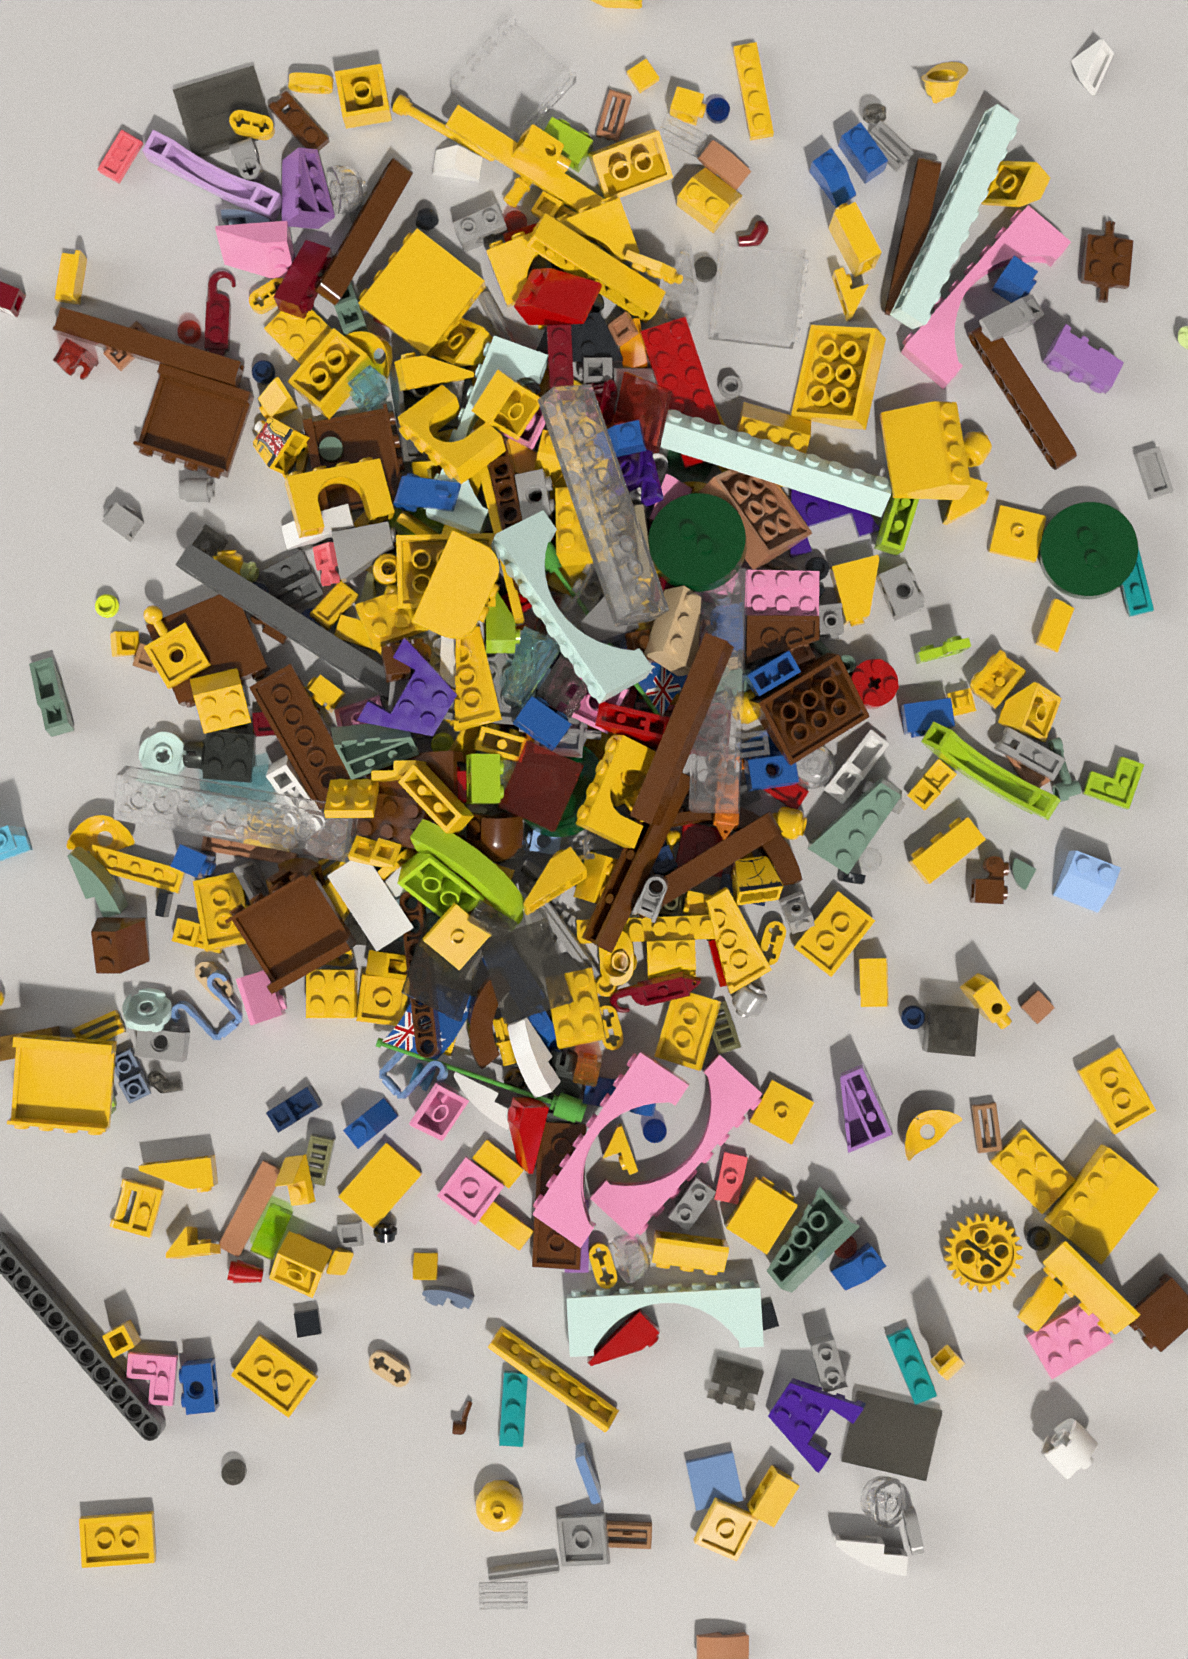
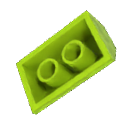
[397,853,484,917]

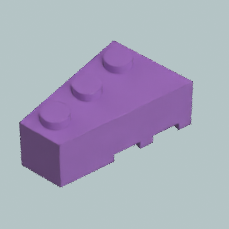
[1042,324,1124,394]

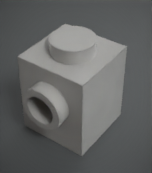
[102,503,144,542]

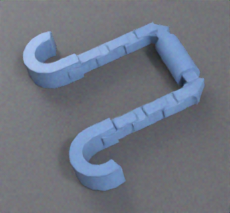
[171,970,243,1040]
[379,1052,448,1099]

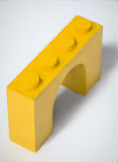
[398,385,506,484]
[285,457,395,538]
[576,735,656,848]

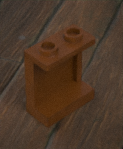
[1129,1273,1188,1352]

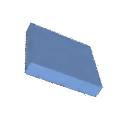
[575,1442,601,1505]
[686,1450,743,1511]

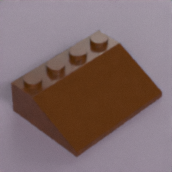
[749,653,870,765]

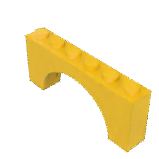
[486,197,640,308]

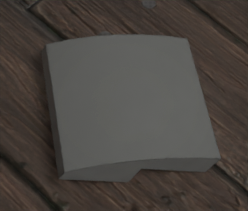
[259,550,324,609]

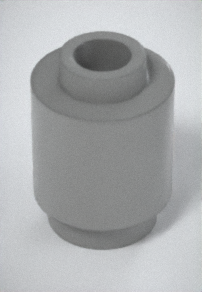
[178,478,215,502]

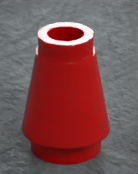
[227,1259,264,1284]

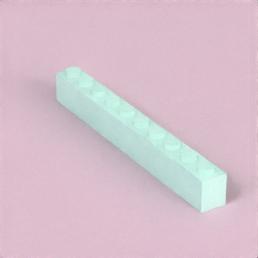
[890,104,1020,330]
[653,408,892,517]

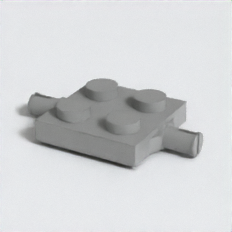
[519,706,602,758]

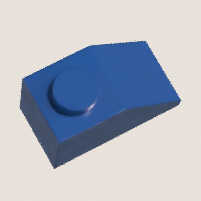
[809,148,856,208]
[595,420,647,461]
[520,1002,557,1052]
[343,1098,398,1149]
[830,1242,886,1291]

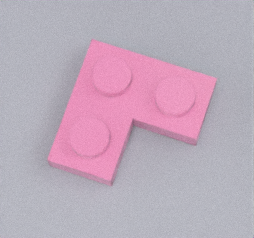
[126,1352,178,1406]

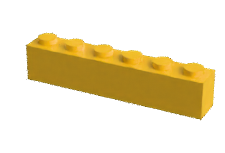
[526,213,666,323]

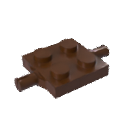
[1081,221,1134,303]

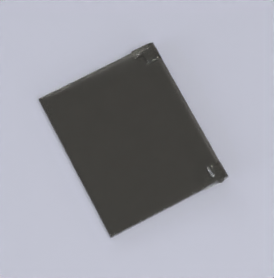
[401,912,487,1021]
[480,919,574,1024]
[841,1391,942,1481]

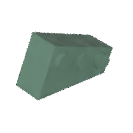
[331,724,419,780]

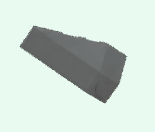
[390,365,444,462]

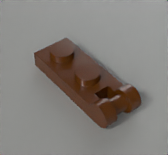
[268,90,330,152]

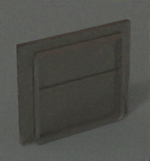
[173,65,270,156]

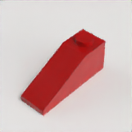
[595,702,670,749]
[507,1097,549,1174]
[587,1308,660,1366]

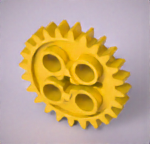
[943,1213,1023,1293]

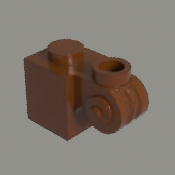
[381,638,431,682]
[970,856,1009,904]

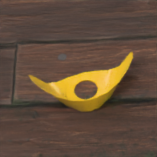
[345,331,393,386]
[66,815,135,852]
[905,1110,962,1161]

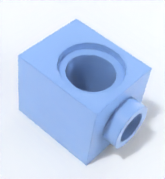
[526,830,562,855]

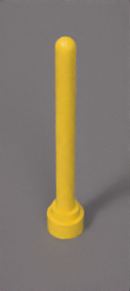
[392,94,495,161]

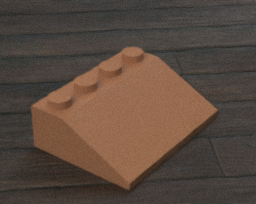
[699,469,813,570]

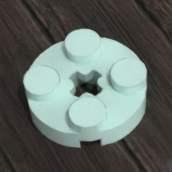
[139,732,188,780]
[122,988,172,1032]

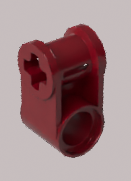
[583,379,618,427]

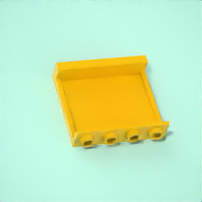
[358,228,486,358]
[7,1033,117,1135]

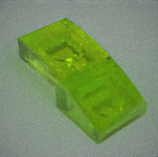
[250,1203,293,1260]

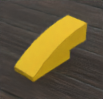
[930,1345,965,1381]

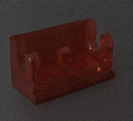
[53,338,99,380]

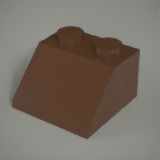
[91,917,150,974]

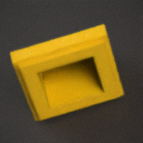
[110,631,140,657]
[326,1246,354,1275]
[413,1252,438,1280]

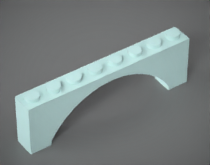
[424,336,548,534]
[491,510,653,704]
[567,1280,764,1357]

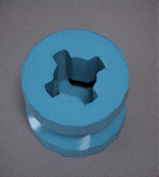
[409,1063,436,1092]

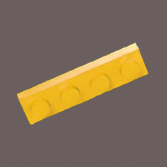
[733,42,774,141]
[90,844,185,893]

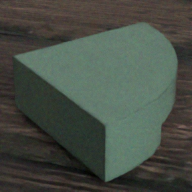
[1011,858,1036,890]

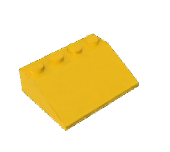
[791,325,886,430]
[880,401,971,500]
[396,533,496,609]
[1043,1144,1159,1265]
[1042,1241,1140,1335]

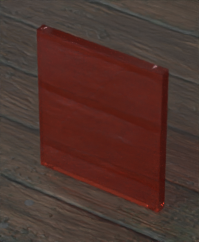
[613,372,672,453]
[498,741,584,832]

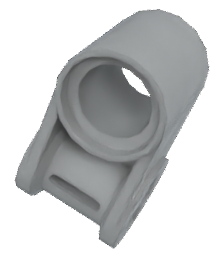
[229,138,265,184]
[632,874,668,923]

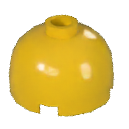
[476,1480,523,1532]

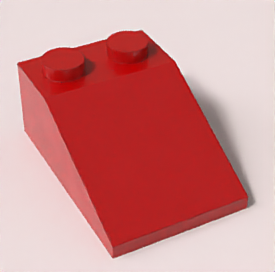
[514,268,602,325]

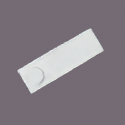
[266,755,327,833]

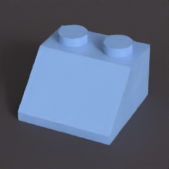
[1053,850,1121,913]

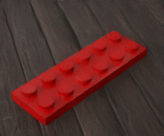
[640,316,721,469]

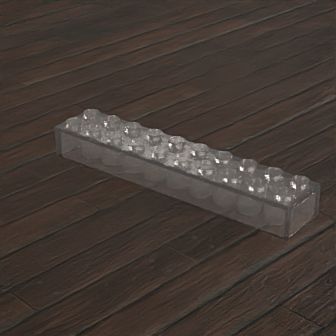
[538,384,669,627]
[689,568,748,814]
[113,766,358,863]

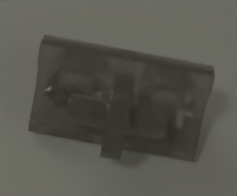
[467,900,517,943]

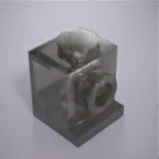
[192,524,228,558]

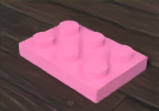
[746,570,820,618]
[1025,1302,1113,1379]

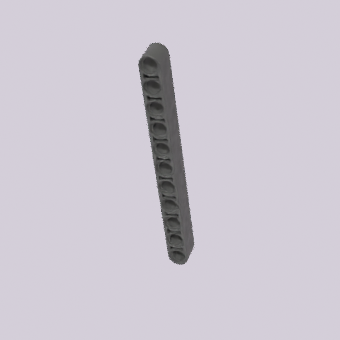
[175,544,390,701]
[0,1232,166,1441]

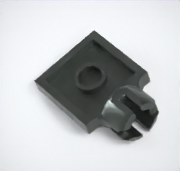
[182,732,256,783]
[531,1047,584,1123]

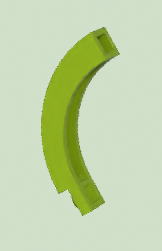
[921,722,1061,820]
[410,819,525,932]

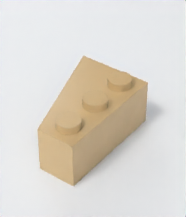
[644,586,701,676]

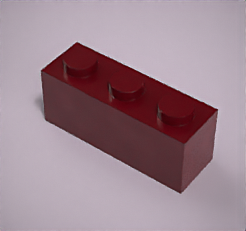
[273,240,334,319]
[547,324,574,400]

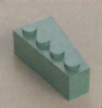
[807,777,902,874]
[767,1187,860,1293]

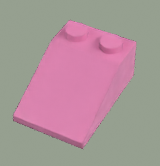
[215,221,295,278]

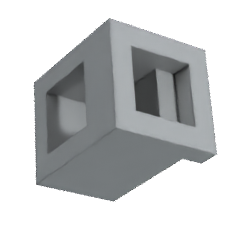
[579,358,613,387]
[819,603,844,640]
[779,891,815,934]

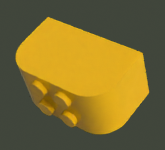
[411,530,499,640]

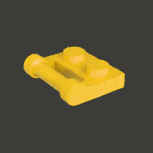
[110,1179,165,1238]

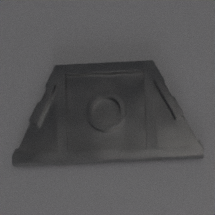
[536,313,623,362]

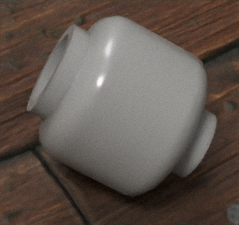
[732,981,768,1018]

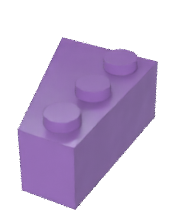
[282,147,335,229]
[840,1064,893,1153]

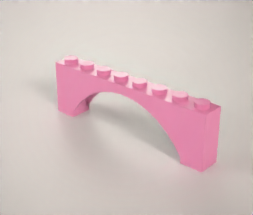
[901,205,1071,389]
[532,1051,690,1248]
[590,1054,762,1238]

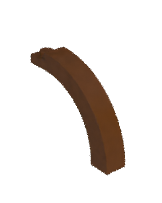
[671,800,803,886]

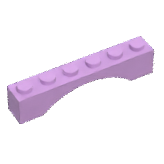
[142,130,282,222]

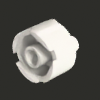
[1040,1418,1099,1479]

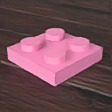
[437,1156,505,1225]

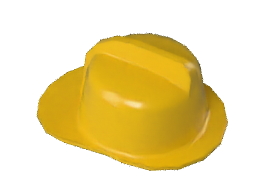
[921,62,968,104]
[599,931,637,986]

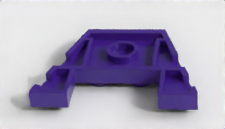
[605,440,664,518]
[790,489,880,558]
[357,637,457,736]
[768,1378,866,1473]

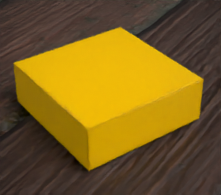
[627,59,659,93]

